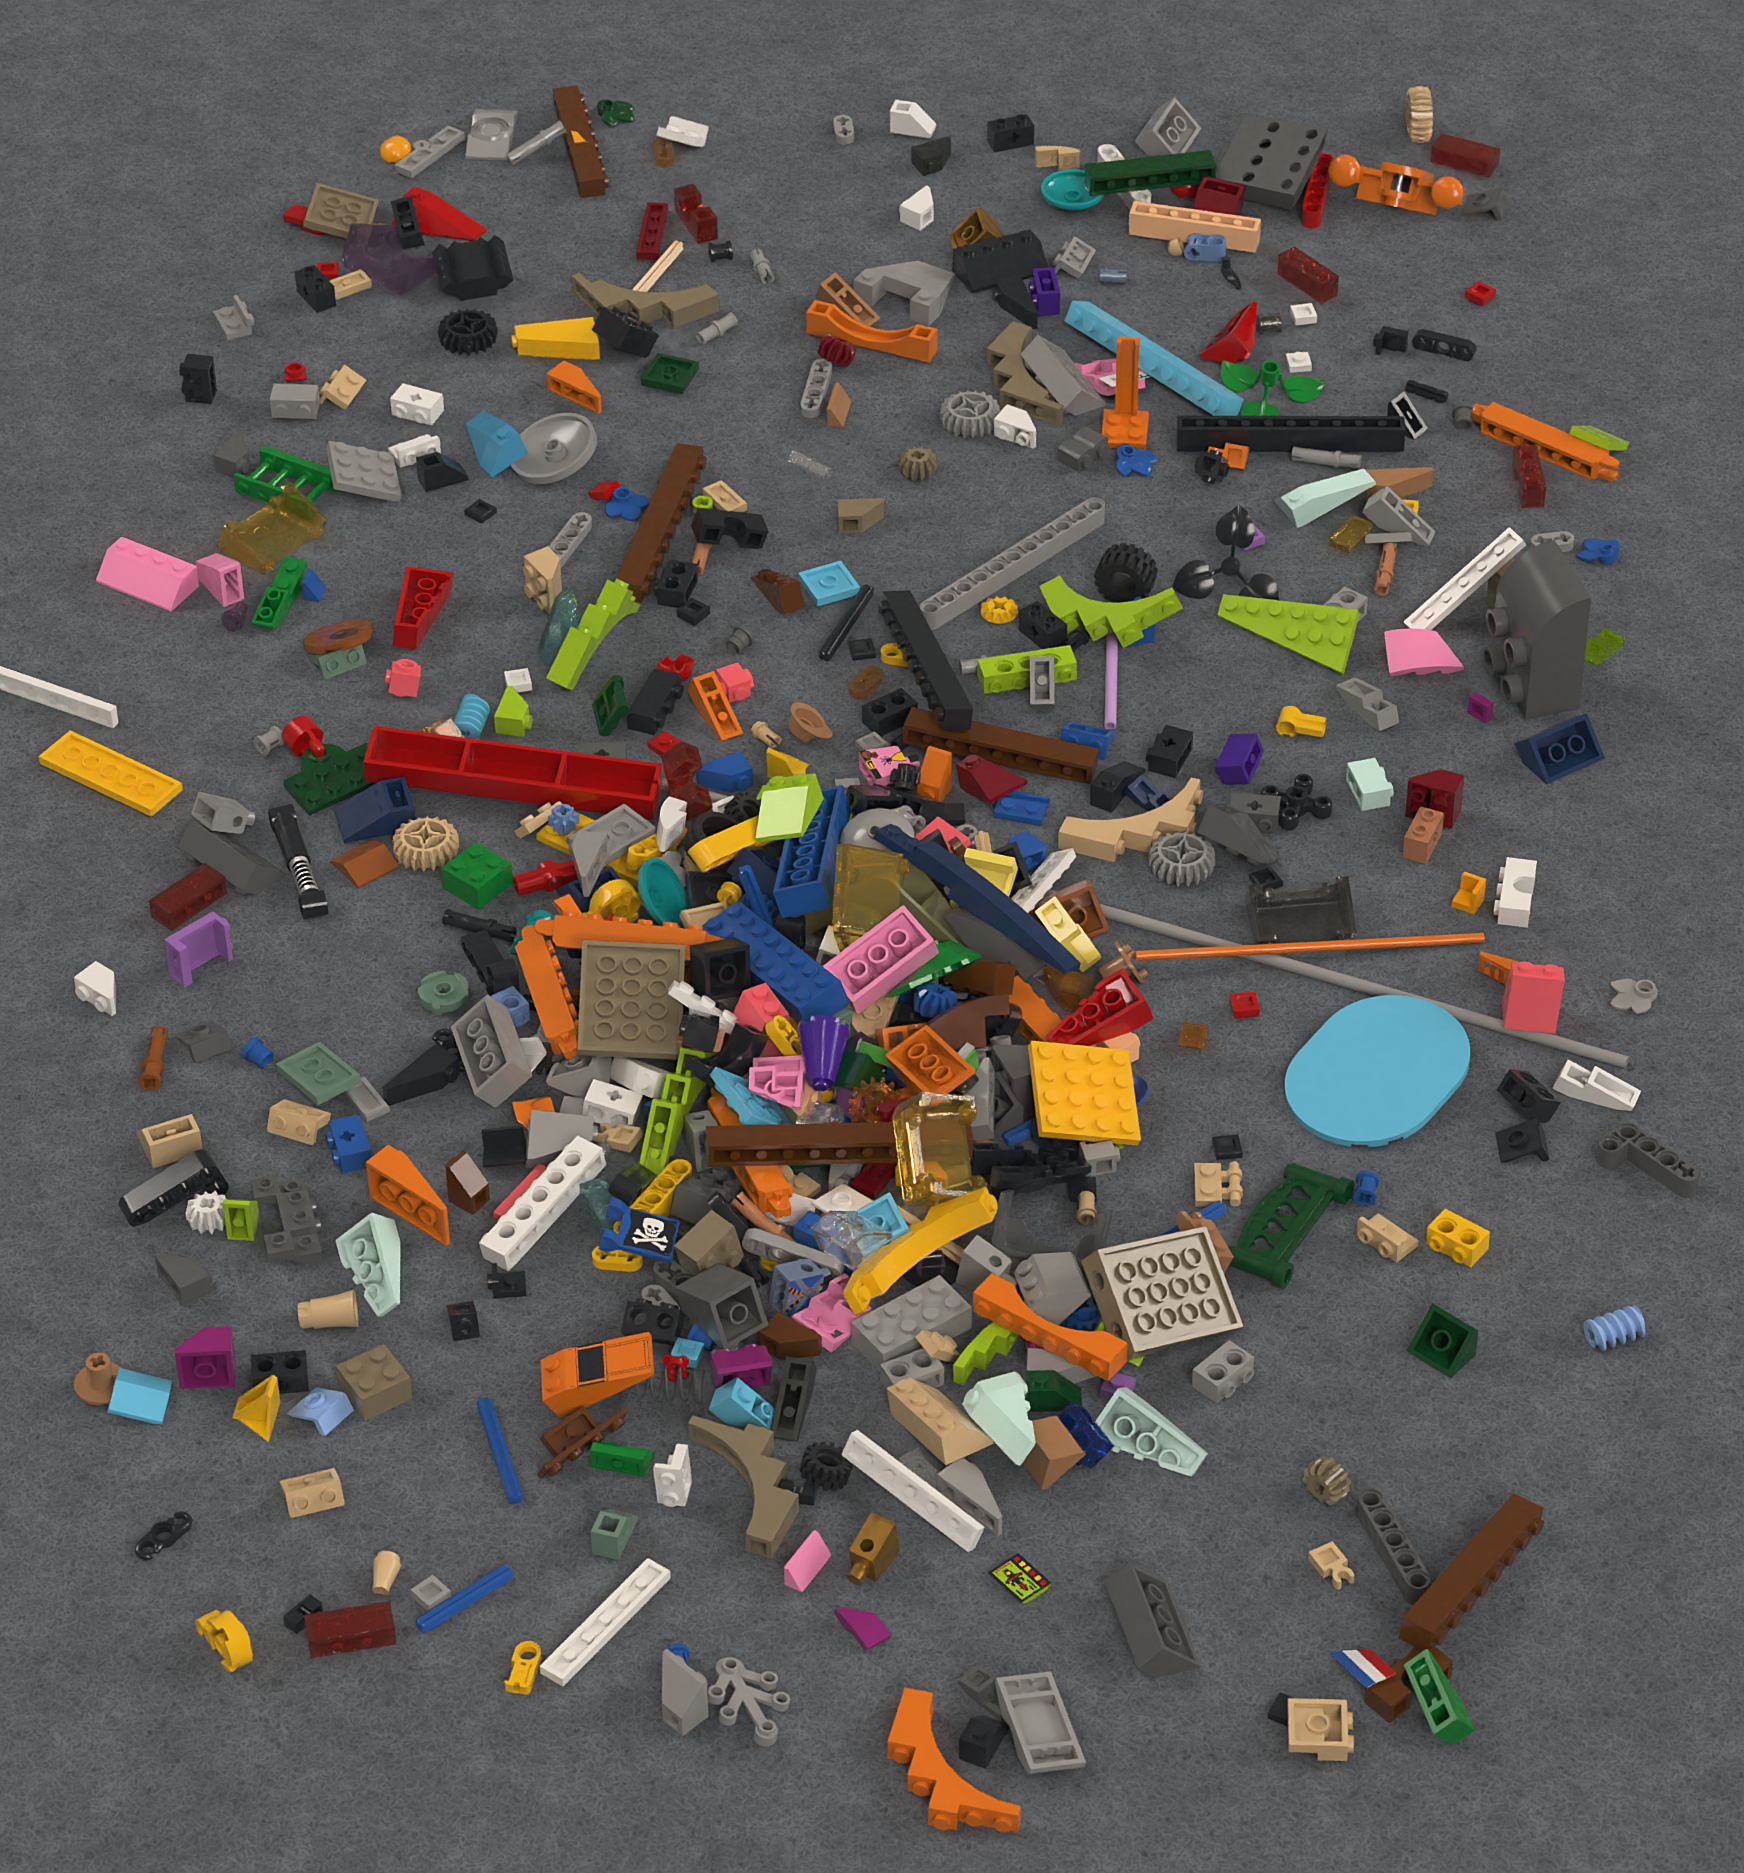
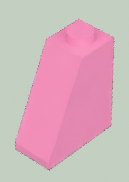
[195,553,244,607]

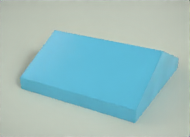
[843,1192,910,1257]
[107,1368,172,1424]

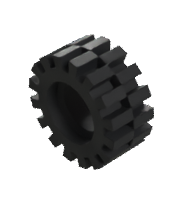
[723,791,761,823]
[799,1442,853,1491]

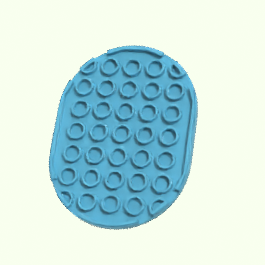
[1285,995,1470,1147]

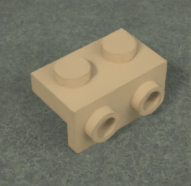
[319,365,366,409]

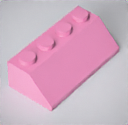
[96,537,199,612]
[823,905,939,1015]

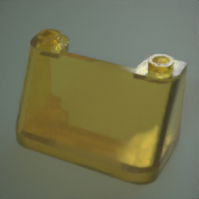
[216,481,328,573]
[833,843,909,953]
[893,1092,987,1207]

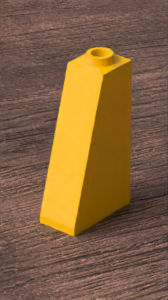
[511,317,600,360]

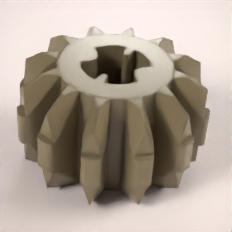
[899,446,937,482]
[1302,1456,1352,1506]

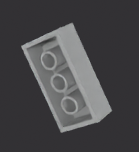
[451,995,533,1107]
[851,1275,972,1372]

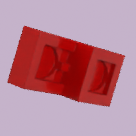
[283,204,324,236]

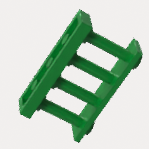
[234,446,340,518]

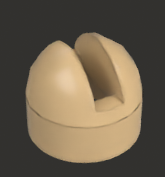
[1167,237,1185,256]

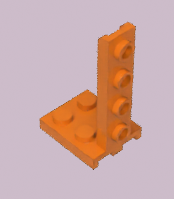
[1102,337,1149,450]

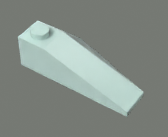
[1274,469,1376,528]
[335,1213,400,1317]
[962,1371,1036,1466]
[1087,1387,1208,1477]

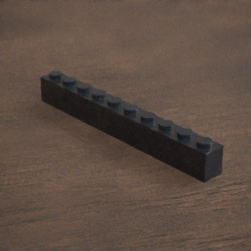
[1176,416,1406,452]
[878,590,973,731]

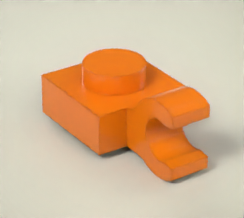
[1208,443,1249,470]

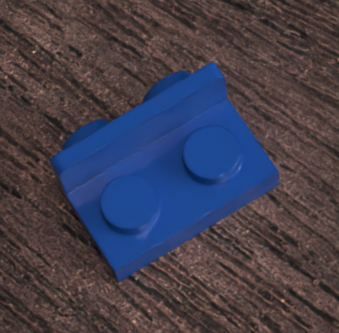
[1060,722,1115,760]

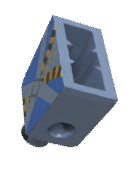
[769,1258,832,1317]

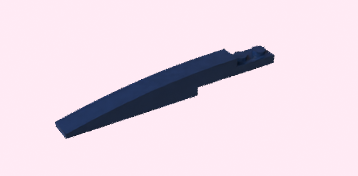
[874,824,1081,975]

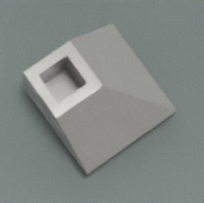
[662,1649,708,1736]

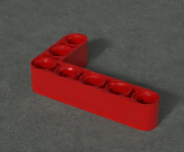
[1302,153,1334,228]

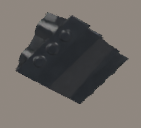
[432,235,514,301]

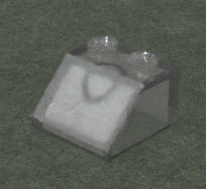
[811,1210,893,1271]

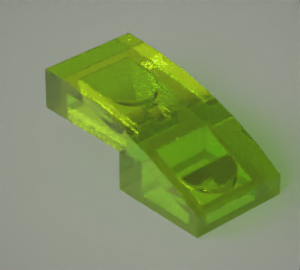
[1585,628,1625,665]

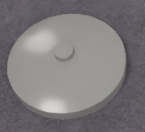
[511,413,597,484]

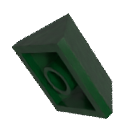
[834,1051,886,1089]
[1407,1303,1478,1378]

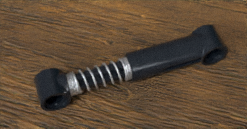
[268,804,329,919]

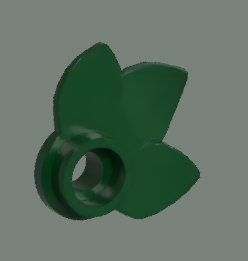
[597,99,635,127]

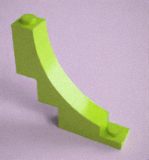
[639,1047,718,1175]

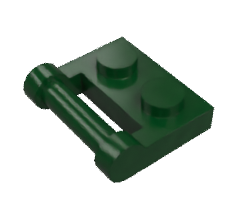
[592,675,631,736]

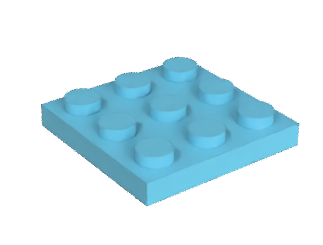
[709,1067,794,1125]

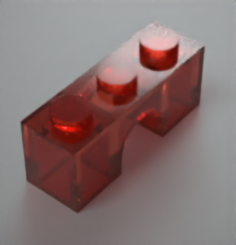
[674,184,718,244]
[1512,444,1546,508]
[661,741,713,822]

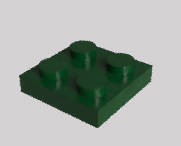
[641,353,699,394]

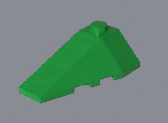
[890,939,982,998]

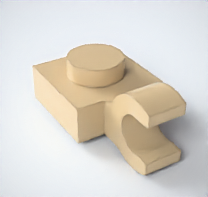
[780,1165,821,1198]

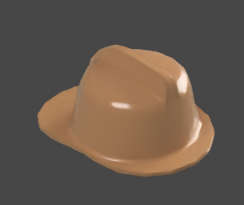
[788,702,833,743]

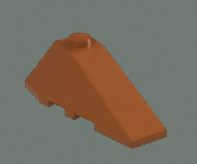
[1028,879,1110,938]

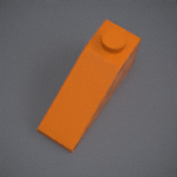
[546,360,602,414]
[687,671,743,742]

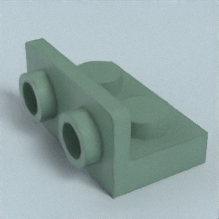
[308,644,367,679]

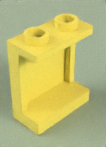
[950,848,1018,910]
[1035,896,1102,972]

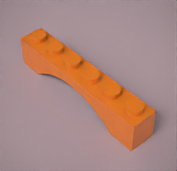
[806,300,937,363]
[973,1273,1128,1381]

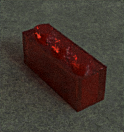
[1430,133,1500,178]
[1277,246,1339,304]
[149,863,227,931]
[304,1601,396,1658]

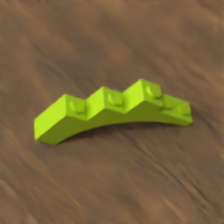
[1039,575,1183,648]
[546,578,640,690]

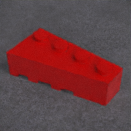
[393,566,453,650]

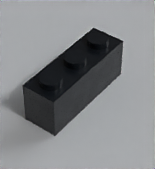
[627,669,684,735]

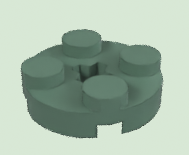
[418,971,469,1015]

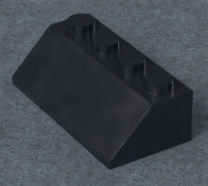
[952,230,1049,293]

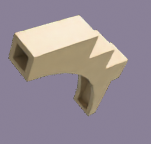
[1058,777,1203,862]

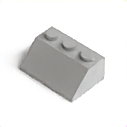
[1135,97,1201,156]
[1014,1252,1091,1325]

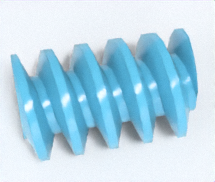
[450,694,490,739]

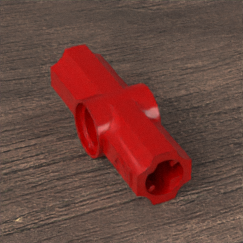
[512,859,578,896]

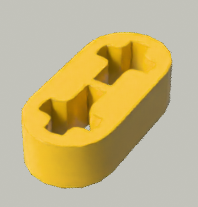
[592,1246,643,1272]

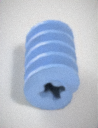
[1584,1305,1646,1351]

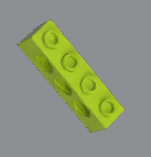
[977,645,1077,694]

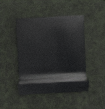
[1495,1118,1550,1163]
[481,1125,526,1168]

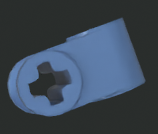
[1184,233,1226,262]

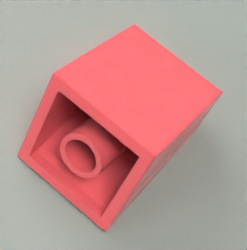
[1502,962,1565,1034]
[722,983,789,1073]

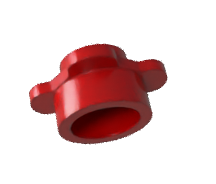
[284,362,306,382]
[662,1354,689,1382]

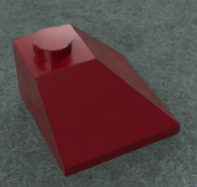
[956,754,1028,804]

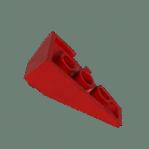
[391,187,487,241]
[1199,300,1257,363]

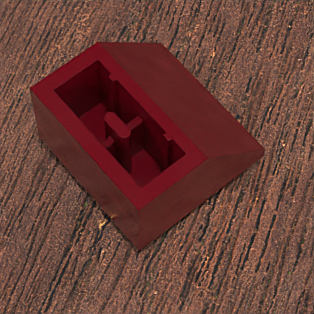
[1193,176,1245,216]
[1405,769,1464,829]

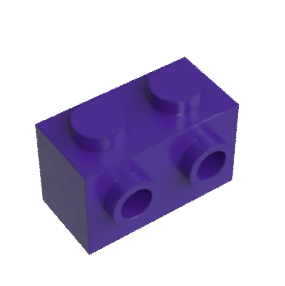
[1029,267,1060,316]
[1215,733,1264,785]

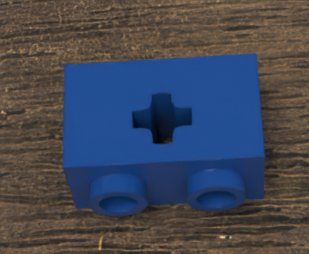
[325,1114,372,1174]

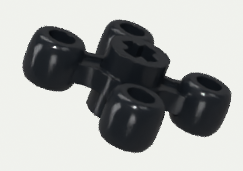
[1261,774,1333,831]

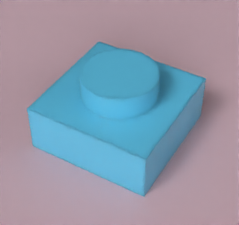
[670,1337,704,1368]

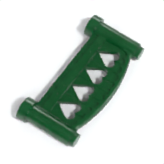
[1228,1163,1354,1289]

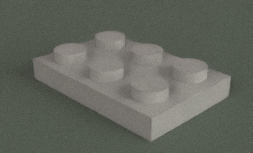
[567,804,656,867]

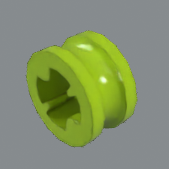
[692,496,713,513]

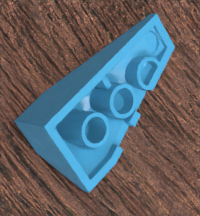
[465,411,528,478]

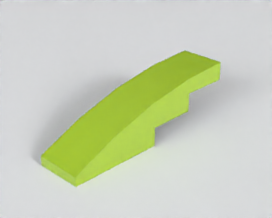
[953,1301,1027,1385]

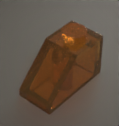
[1043,965,1094,1012]

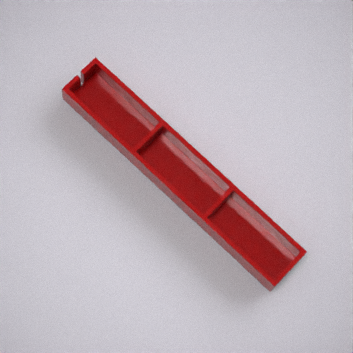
[363,726,662,820]

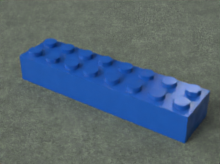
[773,785,851,918]
[702,901,850,1024]

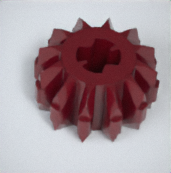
[817,334,856,367]

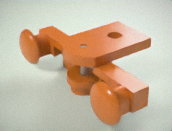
[1328,155,1465,215]

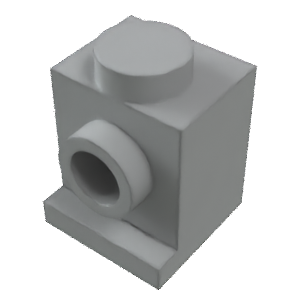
[1079,1140,1120,1177]

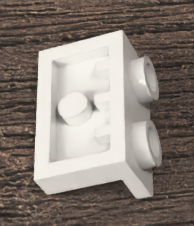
[657,116,709,147]
[388,434,441,468]
[653,1444,692,1507]

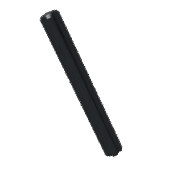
[819,584,874,661]

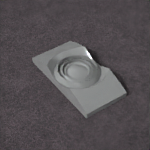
[466,109,518,161]
[995,1671,1086,1774]

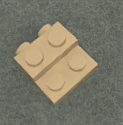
[1287,1698,1354,1761]

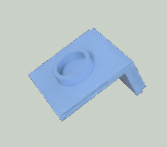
[286,1387,354,1436]

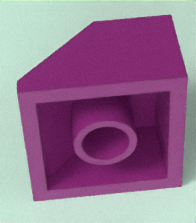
[175,1326,236,1389]
[710,1344,773,1389]

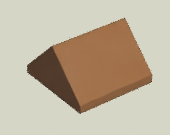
[1022,1416,1086,1490]

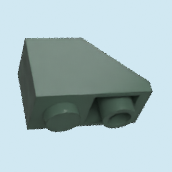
[591,1509,638,1560]

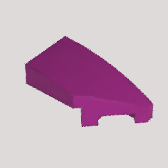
[834,1608,891,1652]

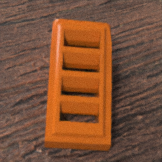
[1478,951,1520,985]

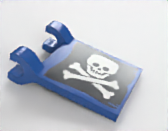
[599,1198,680,1263]

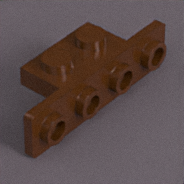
[537,1406,629,1479]

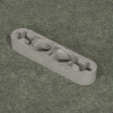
[800,359,832,418]
[549,512,592,568]
[742,1228,845,1280]

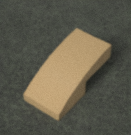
[1035,146,1080,170]

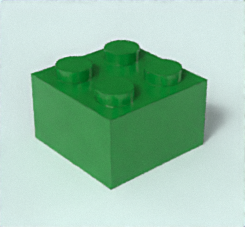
[441,842,513,910]

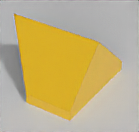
[766,748,809,778]
[232,1375,280,1442]

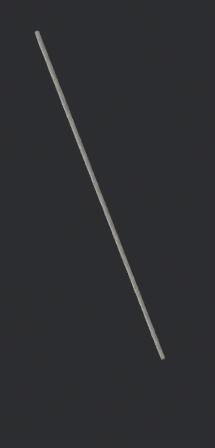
[661,777,1629,1069]

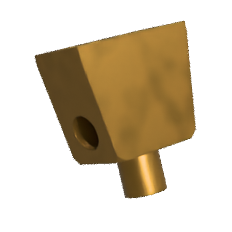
[847,1512,901,1585]

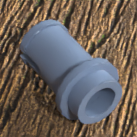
[1099,267,1126,284]

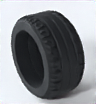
[683,812,740,873]

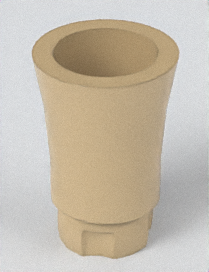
[298,1290,358,1329]

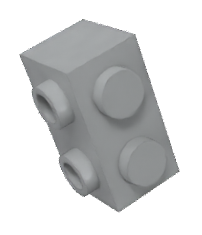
[270,384,320,419]

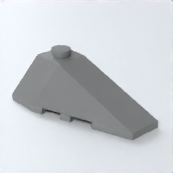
[546,1055,612,1098]

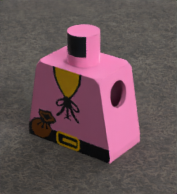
[859,746,920,786]

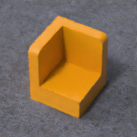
[1451,872,1486,914]

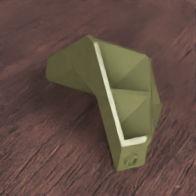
[803,856,978,966]

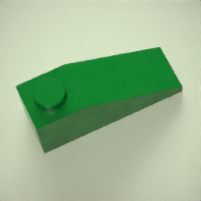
[1404,1649,1475,1745]

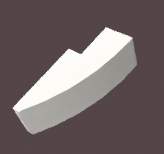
[656,796,687,852]
[1552,1060,1641,1111]

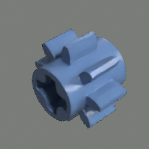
[548,804,579,835]

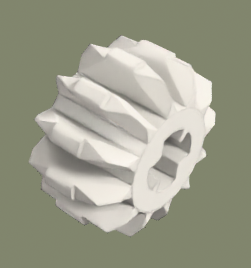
[185,1191,227,1234]

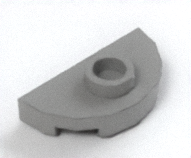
[1365,532,1412,548]

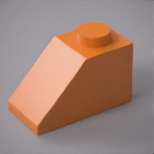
[917,746,952,802]

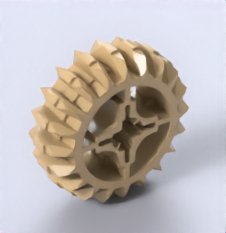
[1405,86,1433,143]
[392,815,459,872]

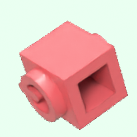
[384,659,421,697]
[716,663,755,703]

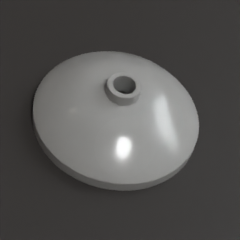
[840,808,915,872]

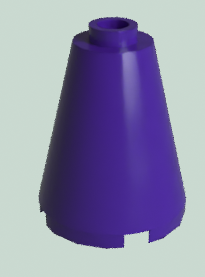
[797,1015,850,1092]

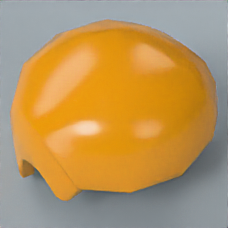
[379,136,413,163]

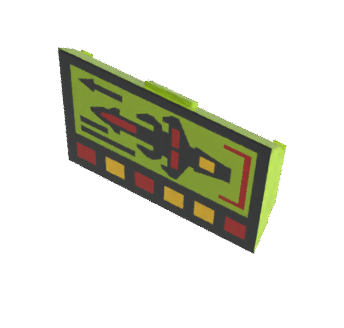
[988,1553,1051,1604]

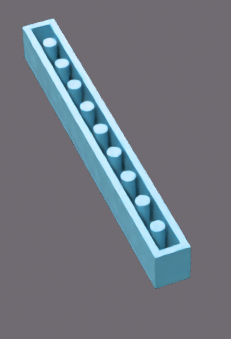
[1064,301,1244,416]

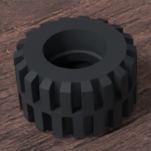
[1094,543,1158,603]

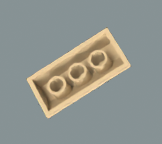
[887,1377,994,1465]

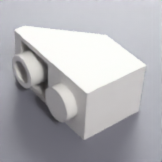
[890,100,936,138]
[899,186,933,230]
[994,405,1036,449]
[74,961,116,1016]

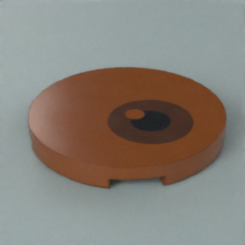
[303,620,374,655]

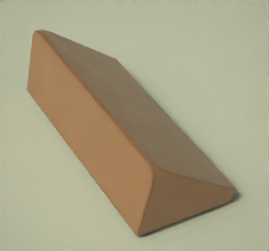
[827,383,851,427]

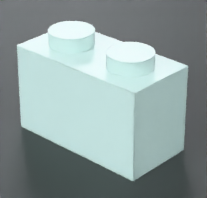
[1346,758,1394,811]

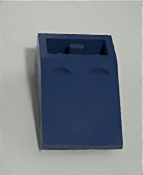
[334,776,416,843]

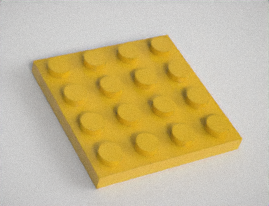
[1028,1041,1141,1146]

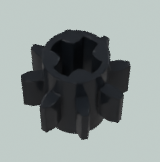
[890,763,921,791]

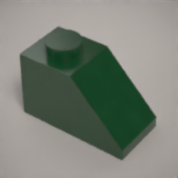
[1026,1370,1082,1412]

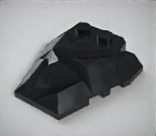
[968,1143,1092,1200]

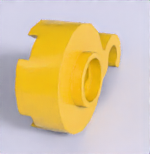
[582,879,642,923]
[195,1610,253,1673]

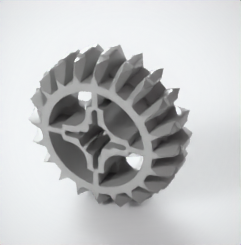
[940,390,1000,439]
[1149,831,1216,887]

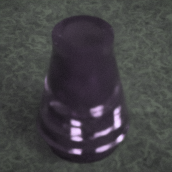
[222,601,248,632]

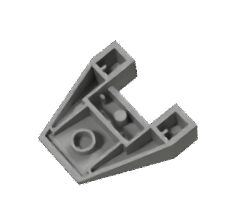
[854,261,955,326]

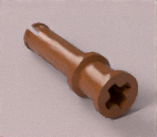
[138,1025,168,1090]

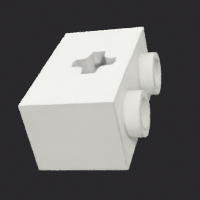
[390,384,444,425]
[582,1079,643,1128]

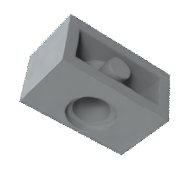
[1030,656,1055,708]

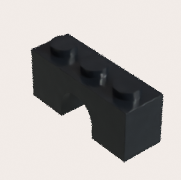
[691,508,769,549]

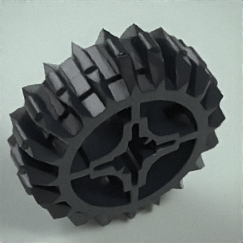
[438,308,498,356]

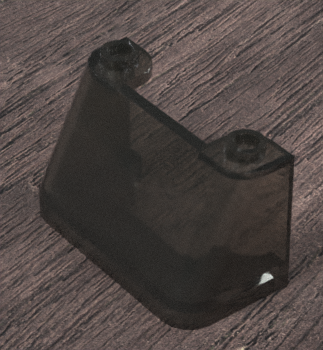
[1245,876,1357,945]

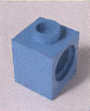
[491,986,530,1027]

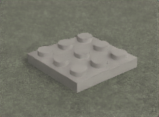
[326,441,402,502]

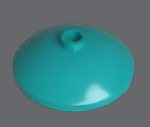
[1041,169,1104,211]
[638,858,688,928]

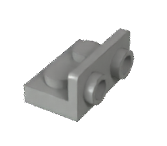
[1052,236,1096,279]
[213,295,254,340]

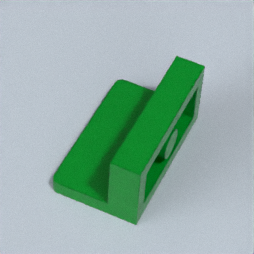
[590,1441,653,1477]

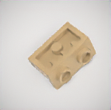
[267,1099,331,1145]
[1356,1213,1418,1263]
[280,1468,344,1518]

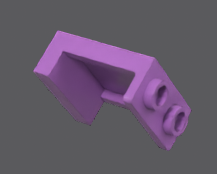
[164,911,233,988]

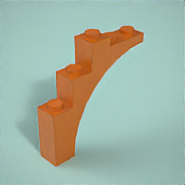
[888,1688,1021,1833]

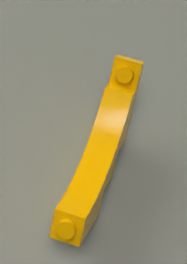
[842,1187,998,1315]

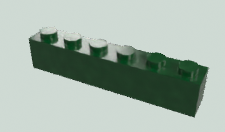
[1084,150,1216,196]

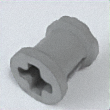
[253,726,285,756]

